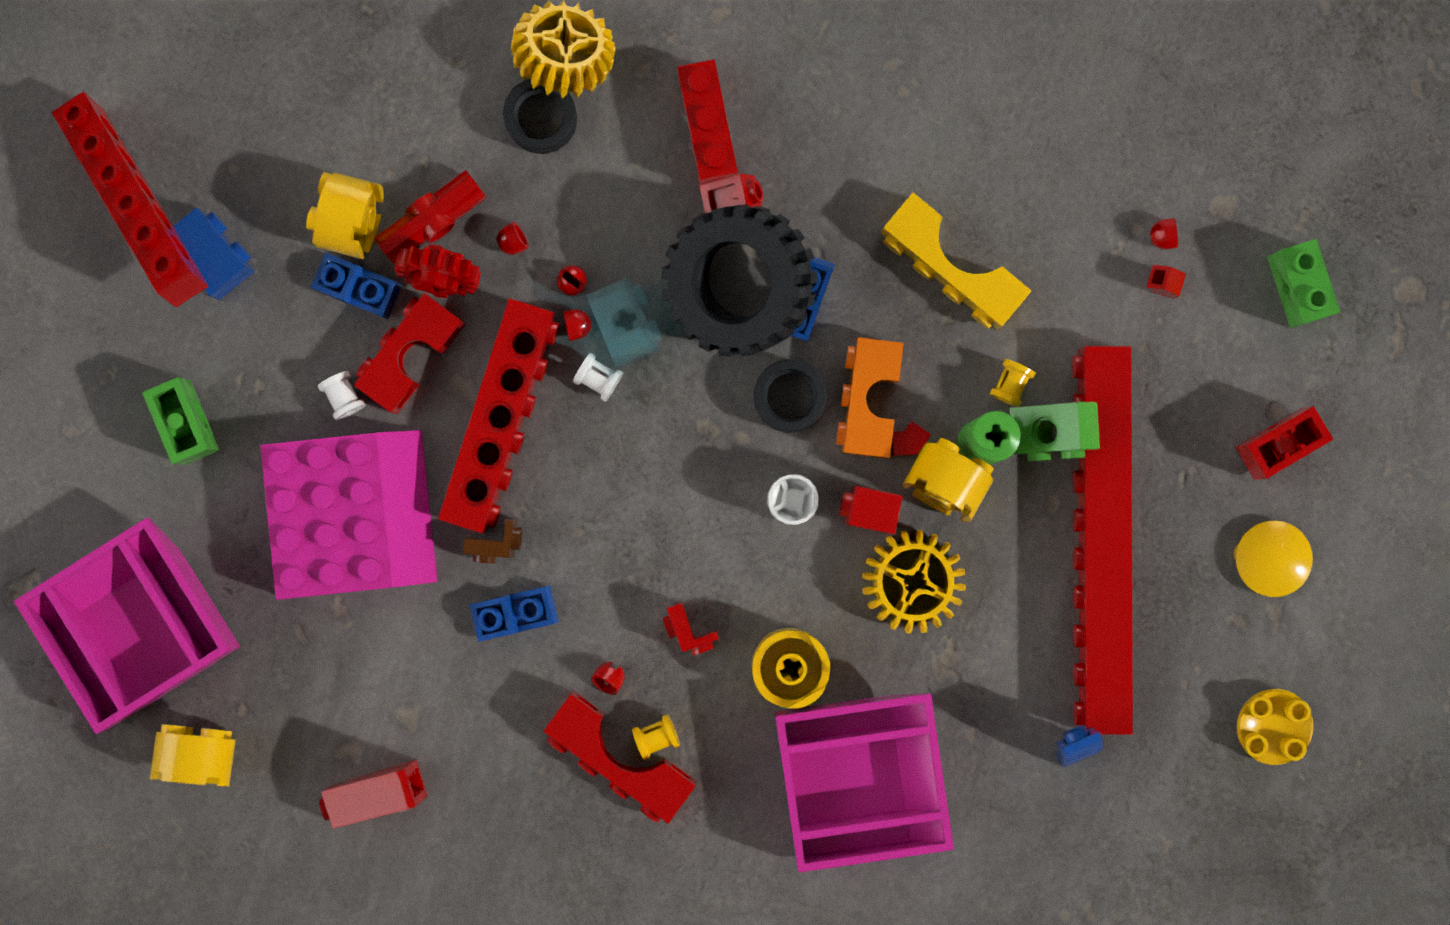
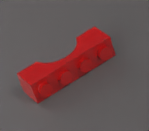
[543,690,697,824]

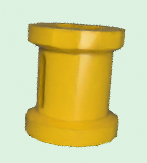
[989,359,1036,407]
[632,714,680,760]

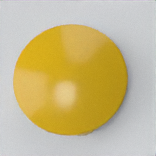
[1234,521,1313,597]
[1237,689,1314,765]

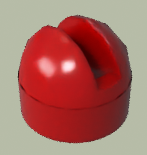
[1150,218,1178,250]
[496,221,529,255]
[556,265,588,297]
[563,309,592,341]
[591,661,625,695]

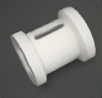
[573,353,623,402]
[318,371,366,420]

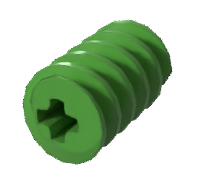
[957,411,1021,465]

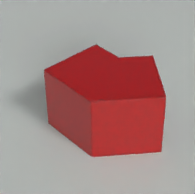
[1146,265,1186,299]
[891,421,931,456]

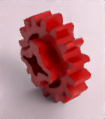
[395,245,481,298]

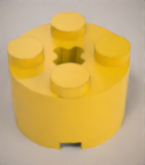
[306,172,384,259]
[903,438,994,522]
[752,628,830,709]
[150,724,236,786]

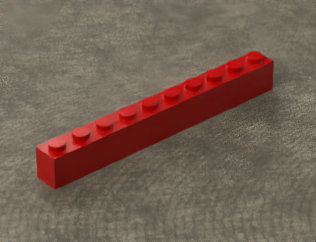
[1072,346,1133,735]

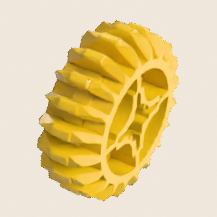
[510,0,615,99]
[861,530,966,634]

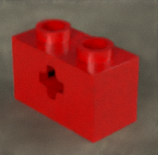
[1235,406,1334,480]
[839,486,903,534]

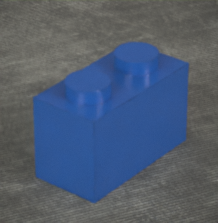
[173,207,255,300]

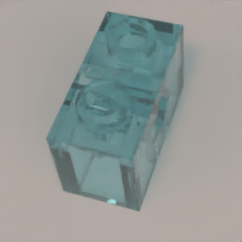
[586,277,663,369]

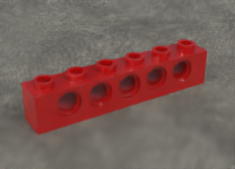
[51,91,209,308]
[438,298,560,533]

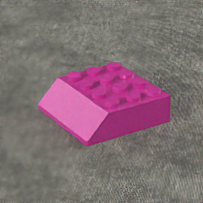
[260,430,438,600]
[13,517,241,734]
[775,693,954,873]

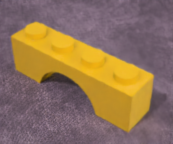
[881,192,1032,330]

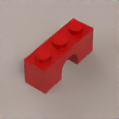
[677,59,738,185]
[354,293,466,415]

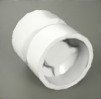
[767,474,819,525]

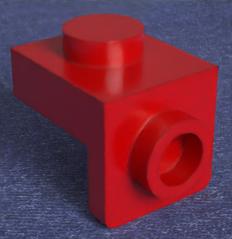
[662,602,719,656]

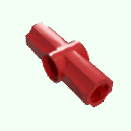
[374,170,487,266]

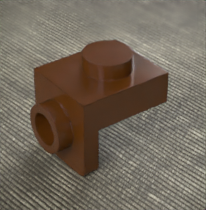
[463,519,523,564]

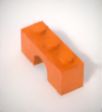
[836,337,904,459]

